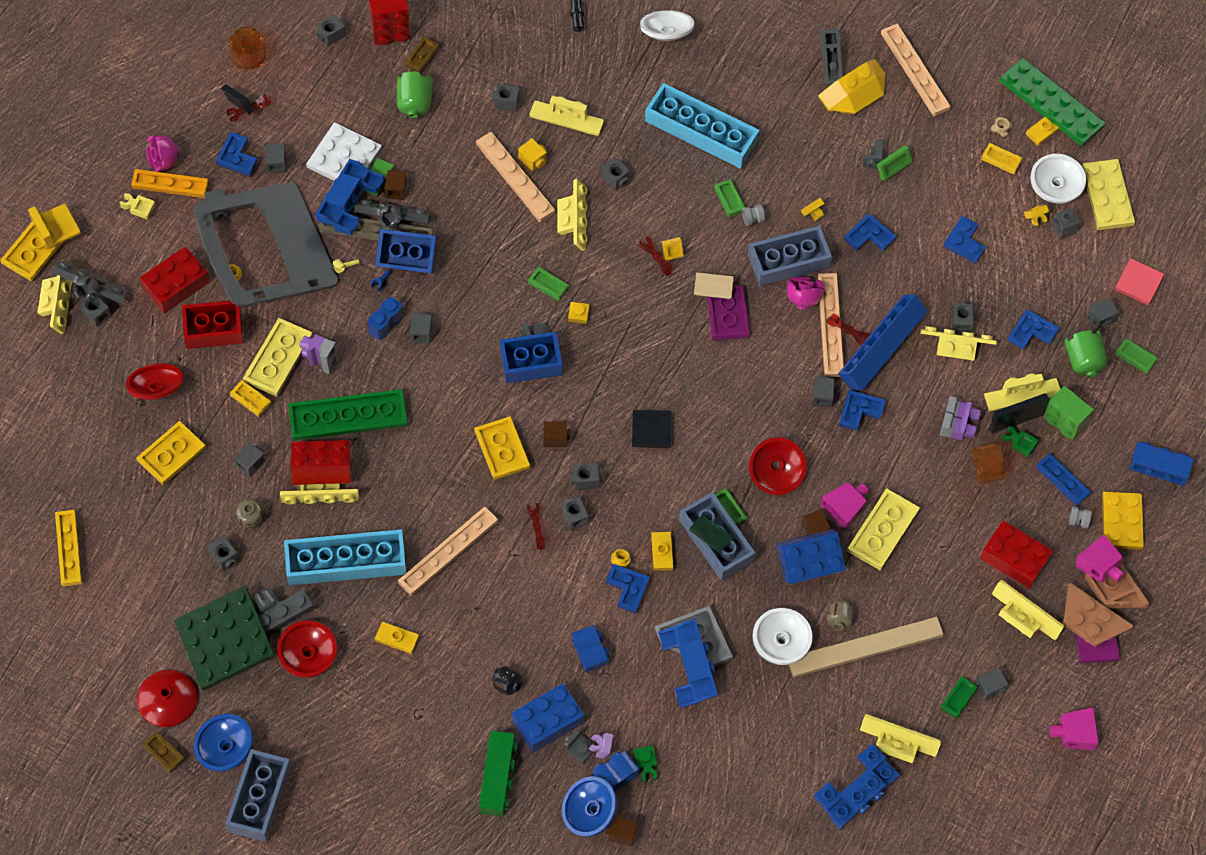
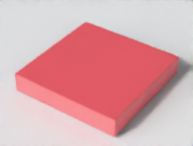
[1115,258,1164,306]

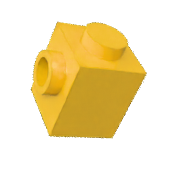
[518,138,547,172]

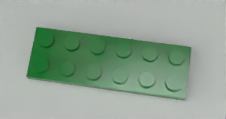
[999,58,1106,147]
[288,389,407,441]

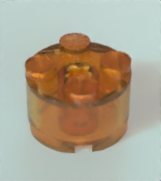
[228,27,266,69]
[971,441,1006,484]

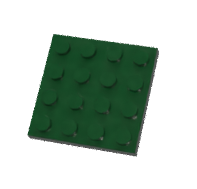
[174,586,275,690]

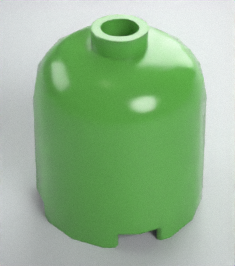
[397,72,433,118]
[1064,330,1107,378]

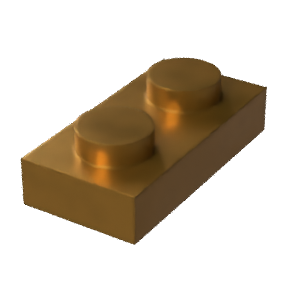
[405,36,439,74]
[141,731,185,773]

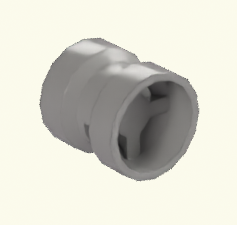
[742,204,765,226]
[1068,506,1092,529]

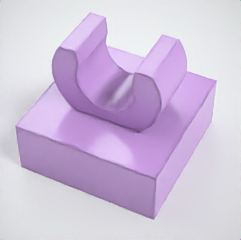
[589,733,613,759]

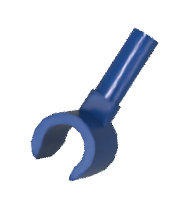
[371,269,391,292]

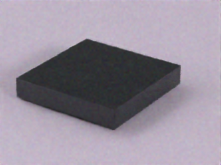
[632,410,671,448]

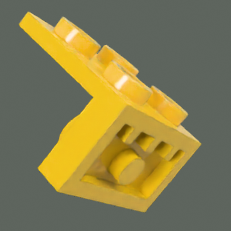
[28,204,81,249]

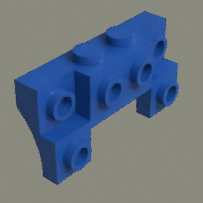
[315,159,385,236]
[658,619,718,709]
[814,744,899,830]

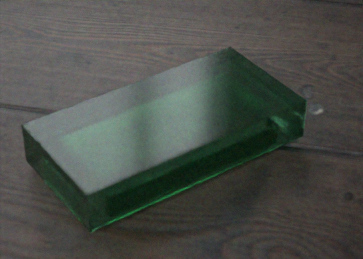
[689,514,733,554]

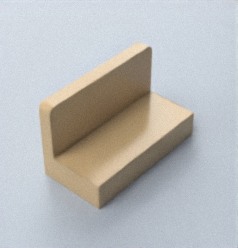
[694,272,734,299]

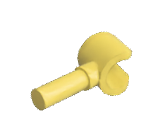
[332,259,360,274]

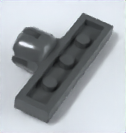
[355,199,431,228]
[52,259,128,304]
[252,589,314,634]

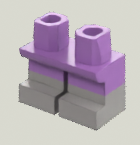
[299,334,339,375]
[940,396,981,440]

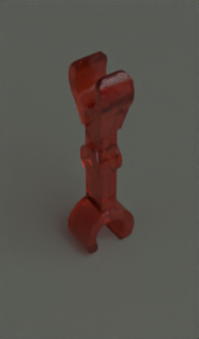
[226,94,271,122]
[639,237,672,276]
[826,314,870,346]
[527,503,545,550]

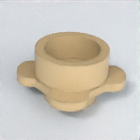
[991,117,1012,137]

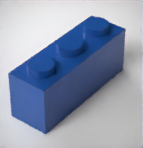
[1129,442,1193,486]

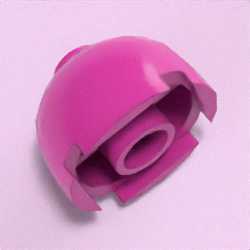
[146,135,180,172]
[786,276,825,309]

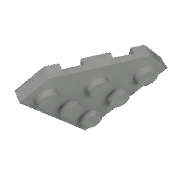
[655,606,733,667]

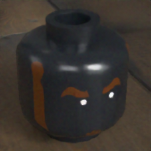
[491,666,522,695]

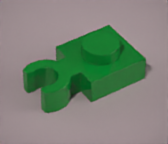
[1002,426,1038,458]
[633,746,657,783]

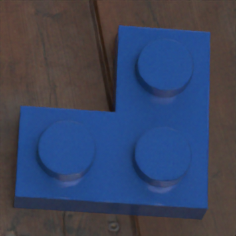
[216,132,257,176]
[843,214,896,251]
[943,216,985,264]
[1007,309,1059,350]
[839,390,885,431]
[606,564,650,614]

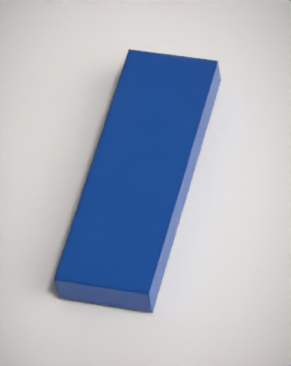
[1036,453,1091,506]

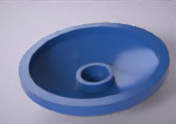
[194,714,253,772]
[562,776,617,837]

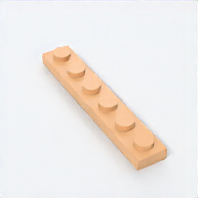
[881,24,950,117]
[476,132,555,222]
[817,273,843,377]
[398,507,498,597]

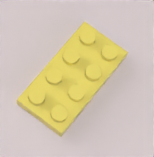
[1082,159,1135,230]
[243,318,313,397]
[847,488,920,571]

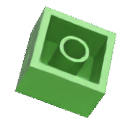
[1044,386,1094,441]

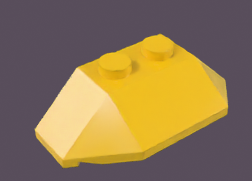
[818,59,886,114]

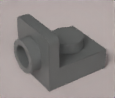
[863,139,883,169]
[520,322,548,337]
[564,729,594,765]

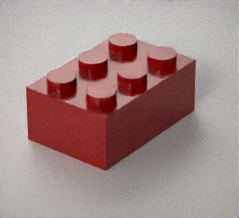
[369,0,410,45]
[140,246,210,314]
[182,301,243,349]
[291,440,351,485]
[980,520,1053,589]

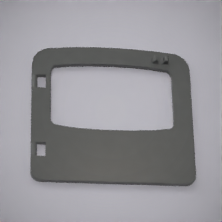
[194,183,338,307]

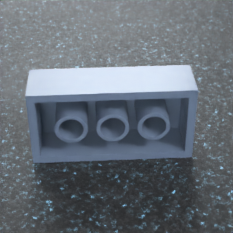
[748,226,832,286]
[679,492,755,581]
[225,749,291,842]

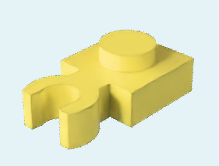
[120,193,156,220]

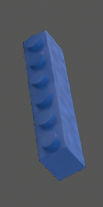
[838,294,927,390]

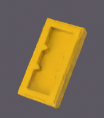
[1026,117,1060,146]
[981,143,1022,175]
[230,380,271,417]
[651,532,673,571]
[375,622,419,654]

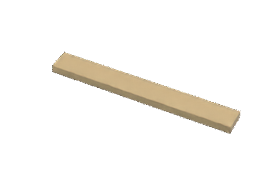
[789,617,943,678]

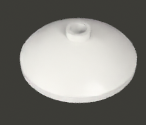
[640,11,694,42]
[1030,154,1086,204]
[753,608,812,665]

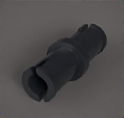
[570,0,584,32]

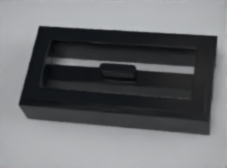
[221,84,254,115]

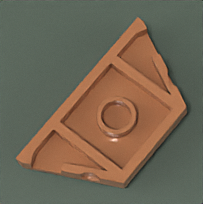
[1085,564,1149,608]
[1063,583,1133,647]

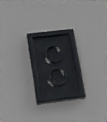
[989,393,1049,434]

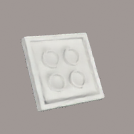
[306,122,382,181]

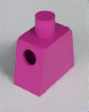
[821,483,869,530]
[1076,535,1125,582]
[1049,708,1099,750]

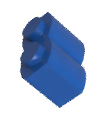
[368,297,403,340]
[571,625,610,673]
[592,751,640,791]

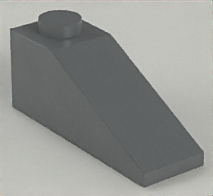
[819,29,843,85]

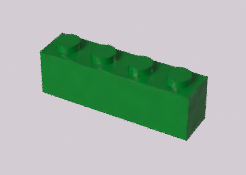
[479,731,518,817]

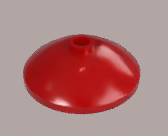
[126,364,184,400]
[749,437,807,495]
[277,621,337,678]
[137,670,198,728]

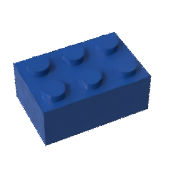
[375,229,438,274]
[500,332,562,383]
[776,529,846,584]
[512,683,584,753]

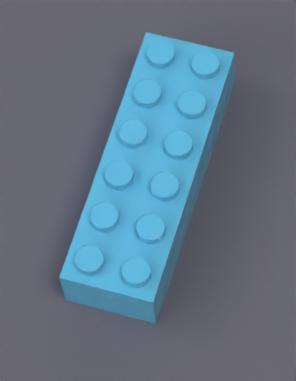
[645,83,760,169]
[284,529,406,586]

